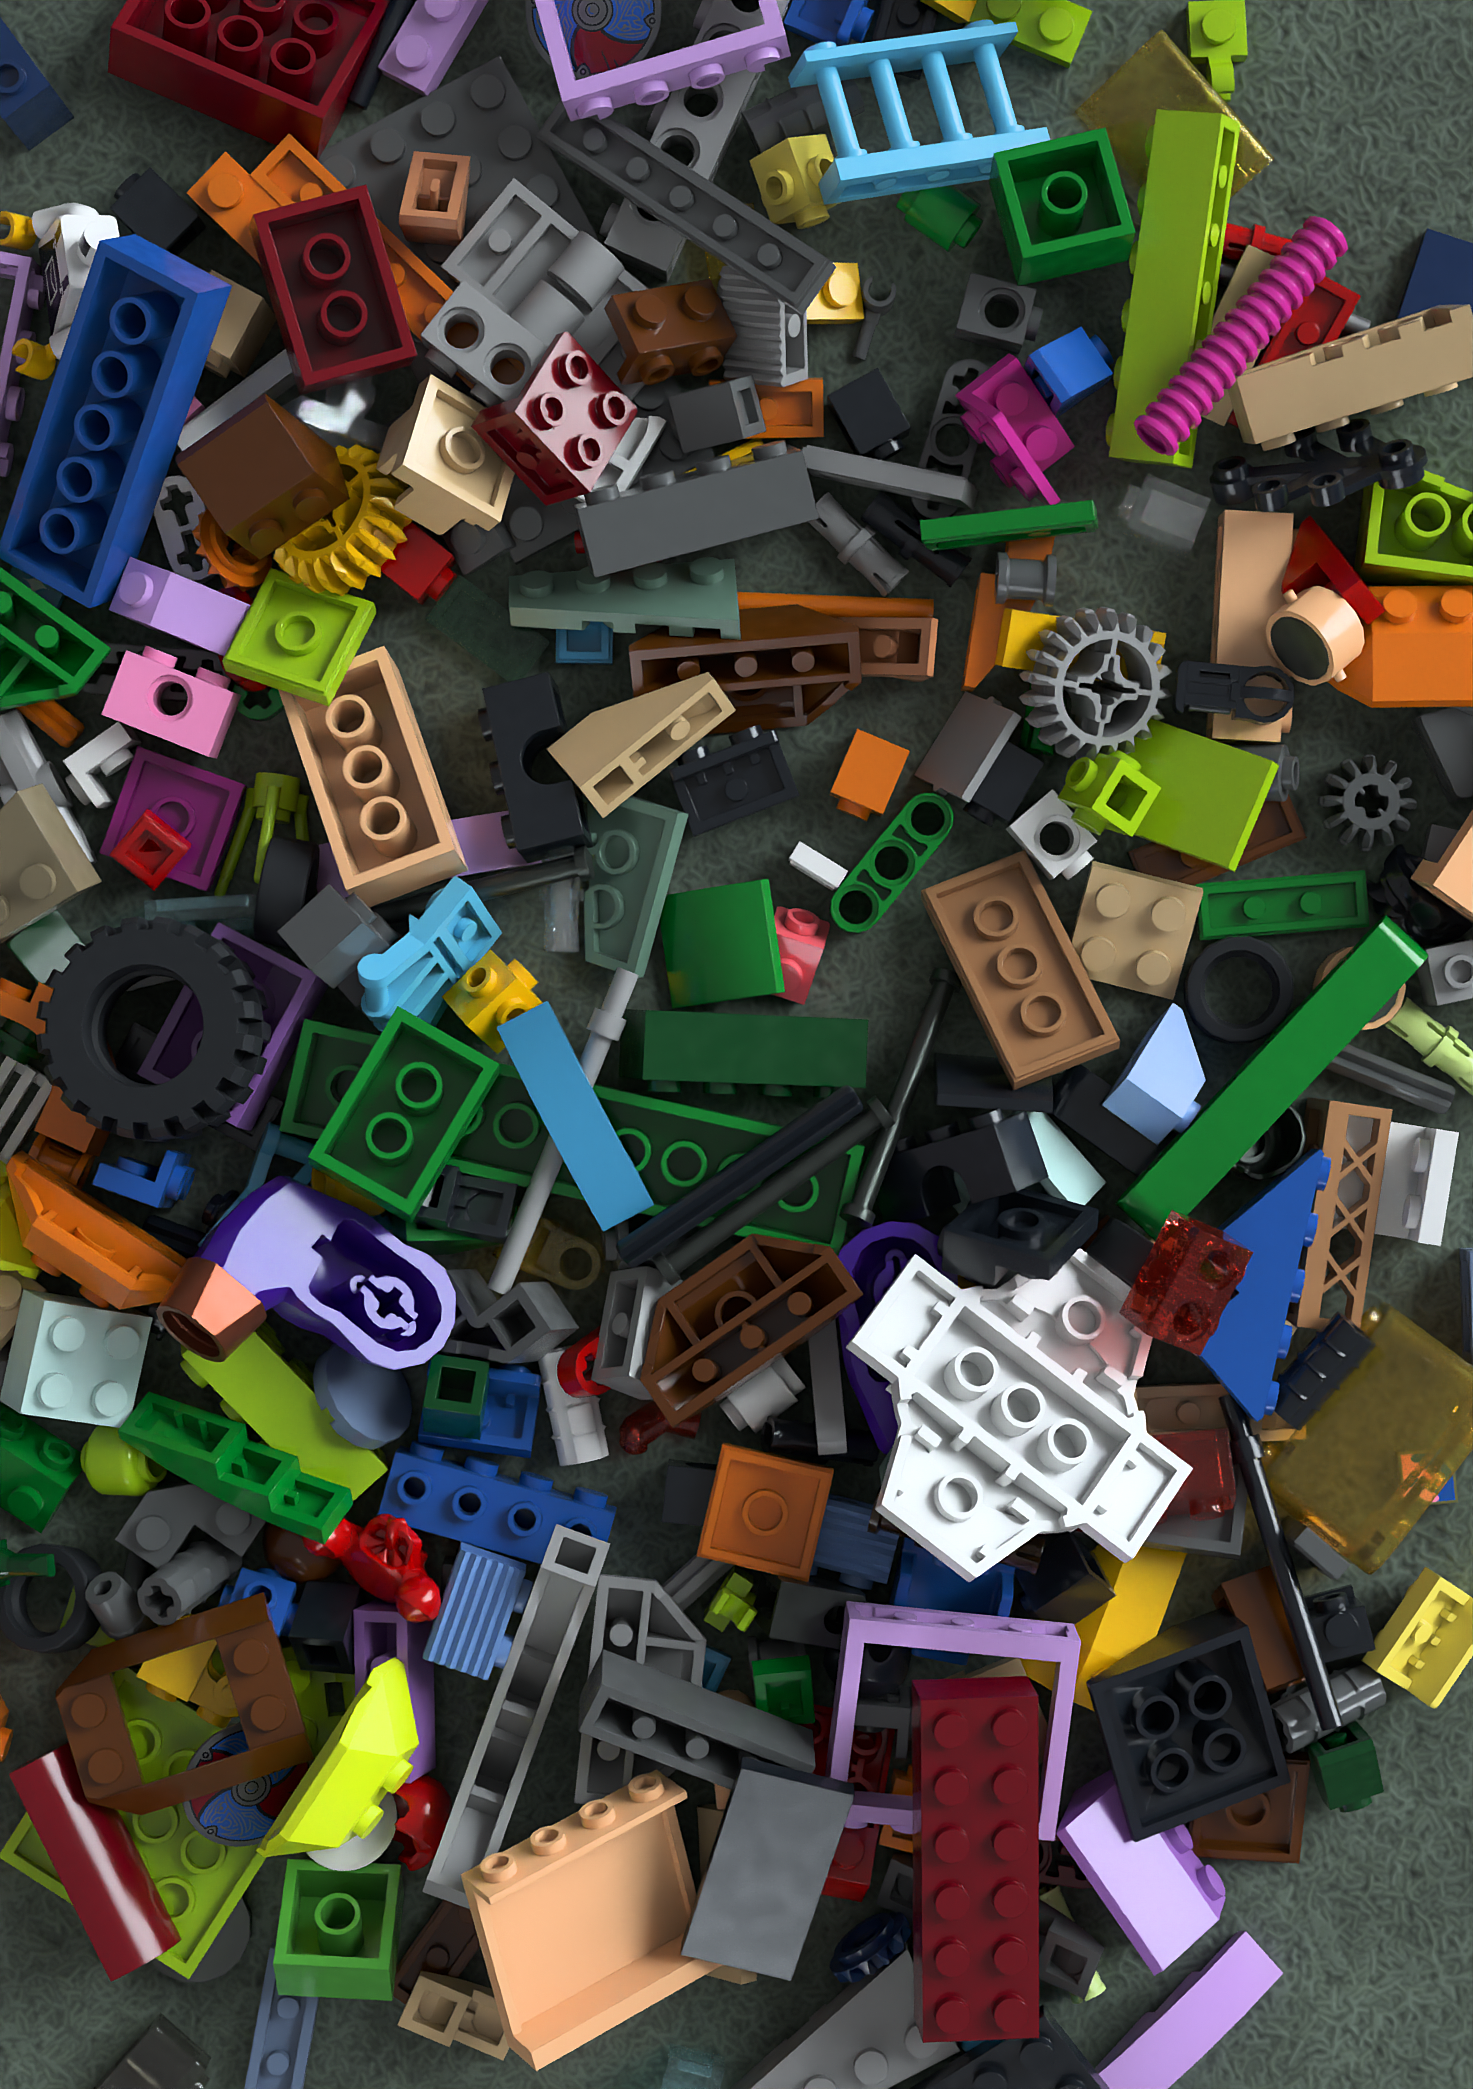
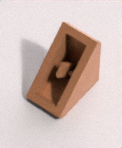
[399,151,471,246]

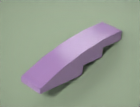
[1095,1931,1283,2089]

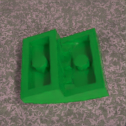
[660,879,785,1009]

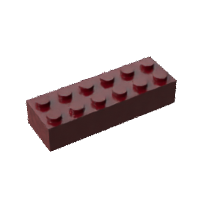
[912,1676,1039,2043]

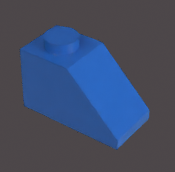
[1024,327,1114,418]

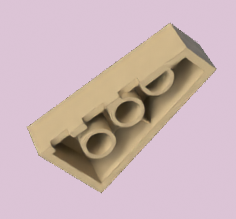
[1228,304,1473,451]

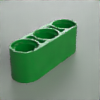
[829,793,954,934]

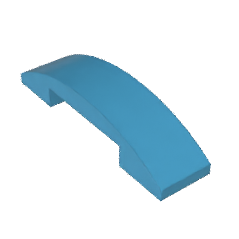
[496,1001,654,1232]

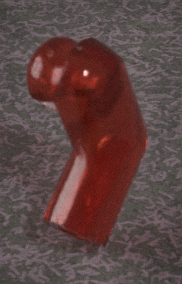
[619,1401,702,1455]

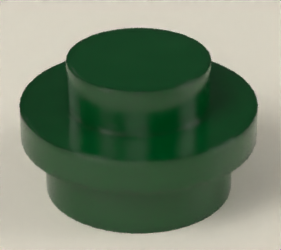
[0,1018,45,1066]

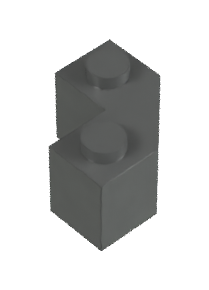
[440,1269,579,1364]
[115,1480,267,1569]

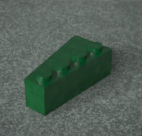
[619,1009,868,1098]

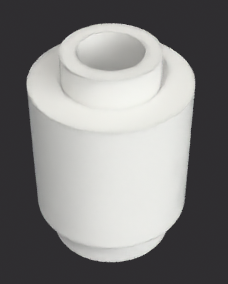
[719,1357,806,1434]

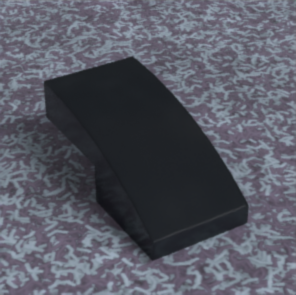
[390,1165,520,1244]

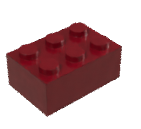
[249,184,417,395]

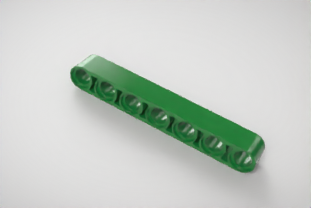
[1116,915,1428,1243]

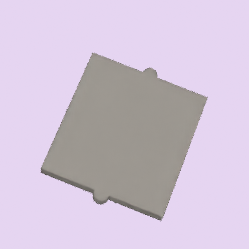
[914,691,1022,803]

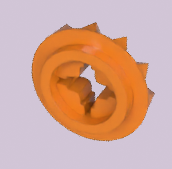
[192,508,272,592]

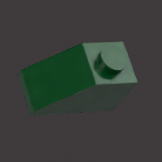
[1304,1720,1384,1813]

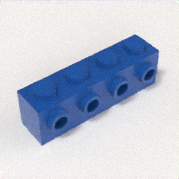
[378,1440,617,1564]

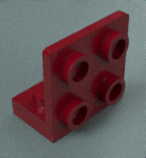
[471,332,638,506]

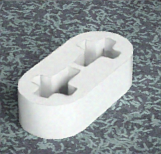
[153,475,216,583]

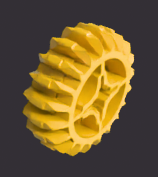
[273,444,413,596]

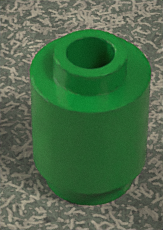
[896,185,983,252]

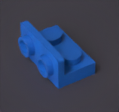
[92,1150,196,1208]

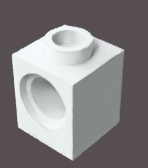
[1006,789,1097,880]

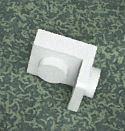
[63,721,141,809]

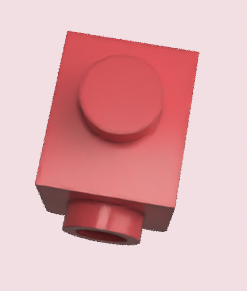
[772,906,830,1005]

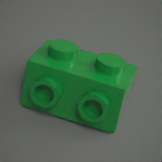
[0,1401,83,1533]

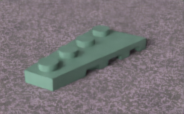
[509,557,741,640]

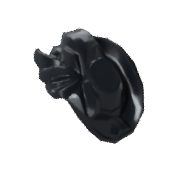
[1366,844,1473,946]

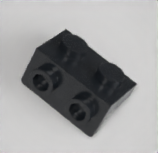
[669,725,799,837]

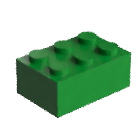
[308,1006,499,1224]

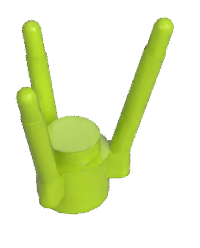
[214,772,309,899]

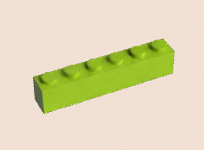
[1106,109,1241,468]

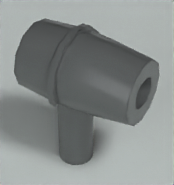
[85,1552,158,1641]

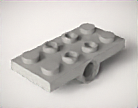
[441,178,648,401]

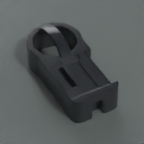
[1172,661,1295,725]

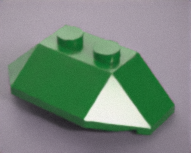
[0,567,111,711]

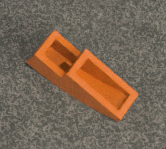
[961,537,1055,692]

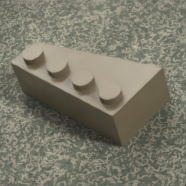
[0,783,102,944]

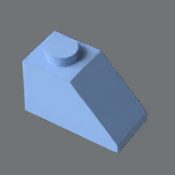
[1102,1003,1206,1145]

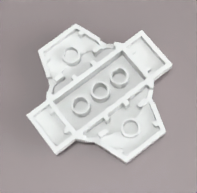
[846,1248,1193,1582]

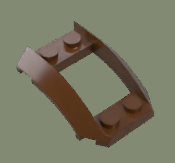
[55,1592,315,1815]

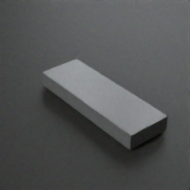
[802,445,978,510]

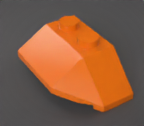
[1327,585,1473,708]
[6,1150,187,1310]

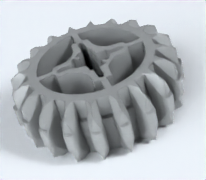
[1018,607,1172,761]

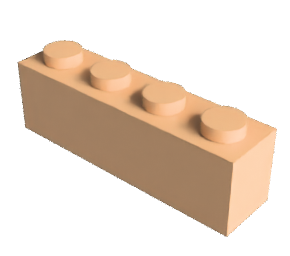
[1206,510,1299,744]

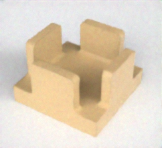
[376,374,515,535]

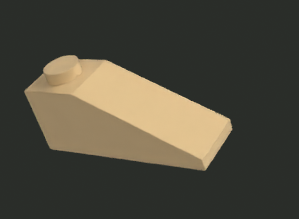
[547,672,736,818]

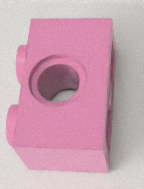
[101,645,241,759]

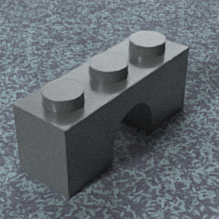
[277,884,403,1016]

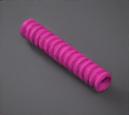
[1134,216,1348,456]

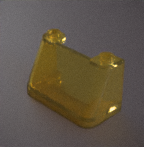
[1261,1302,1473,1575]

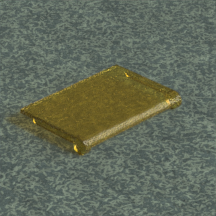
[1075,29,1275,199]

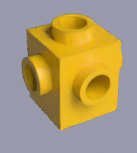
[442,949,542,1054]

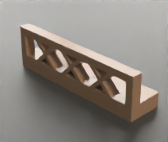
[1286,1097,1393,1330]

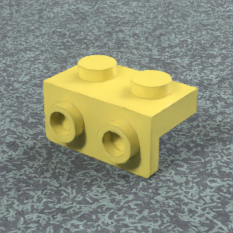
[1362,1566,1473,1709]

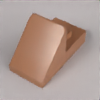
[838,617,938,682]

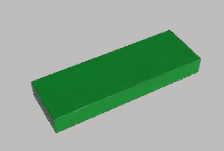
[920,500,1098,551]
[1194,870,1370,941]

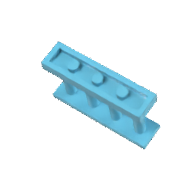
[788,19,1050,205]

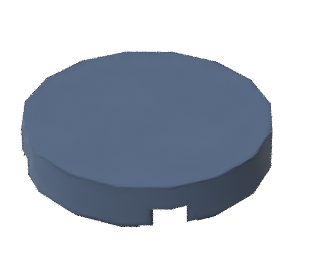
[313,1344,412,1450]

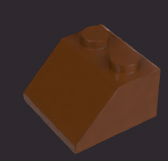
[175,393,350,560]

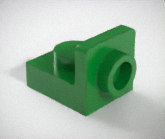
[752,1655,815,1724]

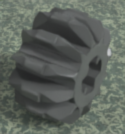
[1317,754,1417,852]

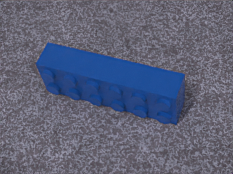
[0,234,232,608]

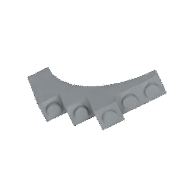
[422,1524,610,1909]

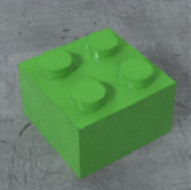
[273,1859,404,2001]

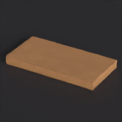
[921,850,1120,1090]

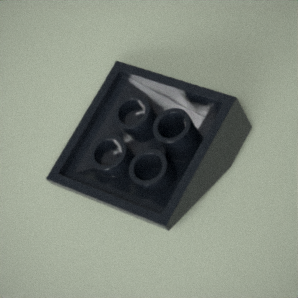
[1086,1607,1291,1843]

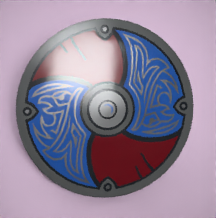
[525,0,662,80]
[182,1722,314,1847]

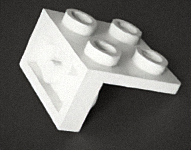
[1334,1115,1459,1246]

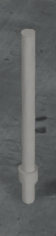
[487,967,639,1295]

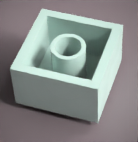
[0,1289,153,1428]

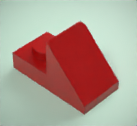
[1281,516,1386,625]

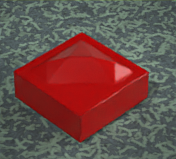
[109,808,192,891]

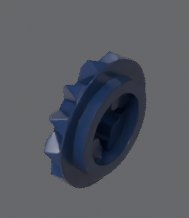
[829,1912,912,1982]

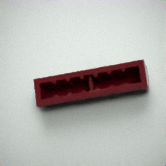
[9,1741,181,1982]

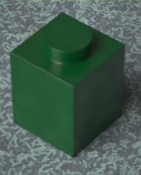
[423,1354,490,1440]

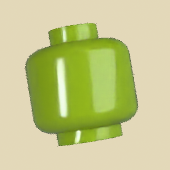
[80,1425,167,1496]

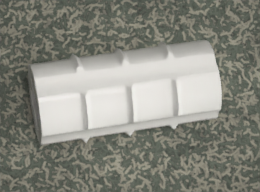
[538,1345,609,1466]

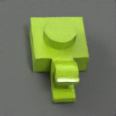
[1186,0,1248,103]
[704,1565,758,1632]

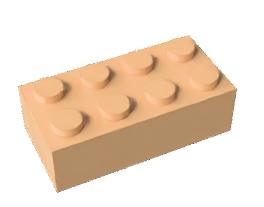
[278,646,468,908]

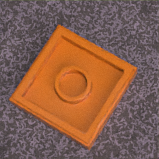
[696,1442,834,1582]

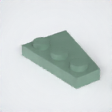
[582,794,688,978]

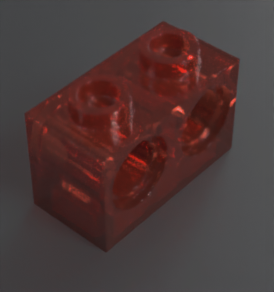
[1119,1210,1253,1356]

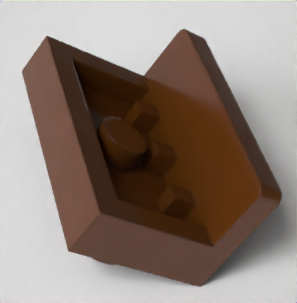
[604,279,738,385]

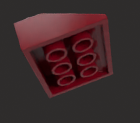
[108,0,389,161]

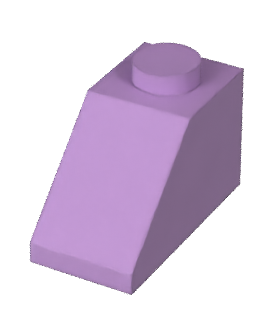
[109,557,251,656]

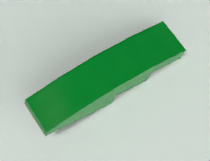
[118,1392,353,1544]

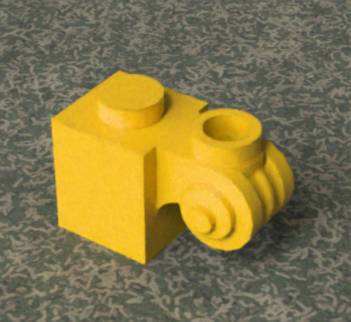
[136,1613,239,1728]

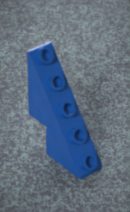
[1179,1149,1331,1422]

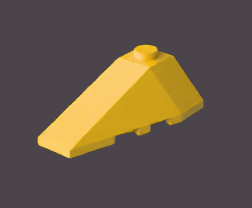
[1020,1544,1187,1711]

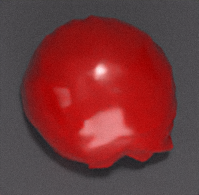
[392,1775,452,1871]

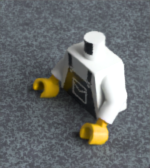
[0,203,119,380]

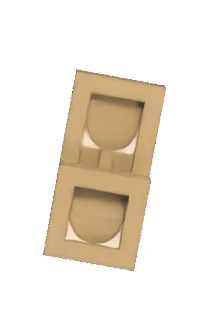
[398,1971,509,2061]

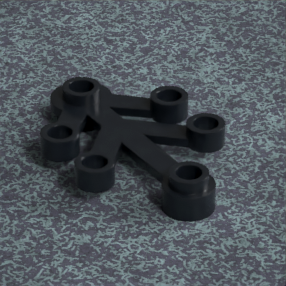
[1209,418,1428,512]

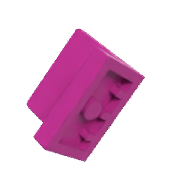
[955,353,1075,505]

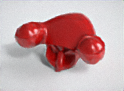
[302,1514,441,1623]

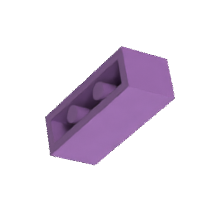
[353,1598,436,1783]

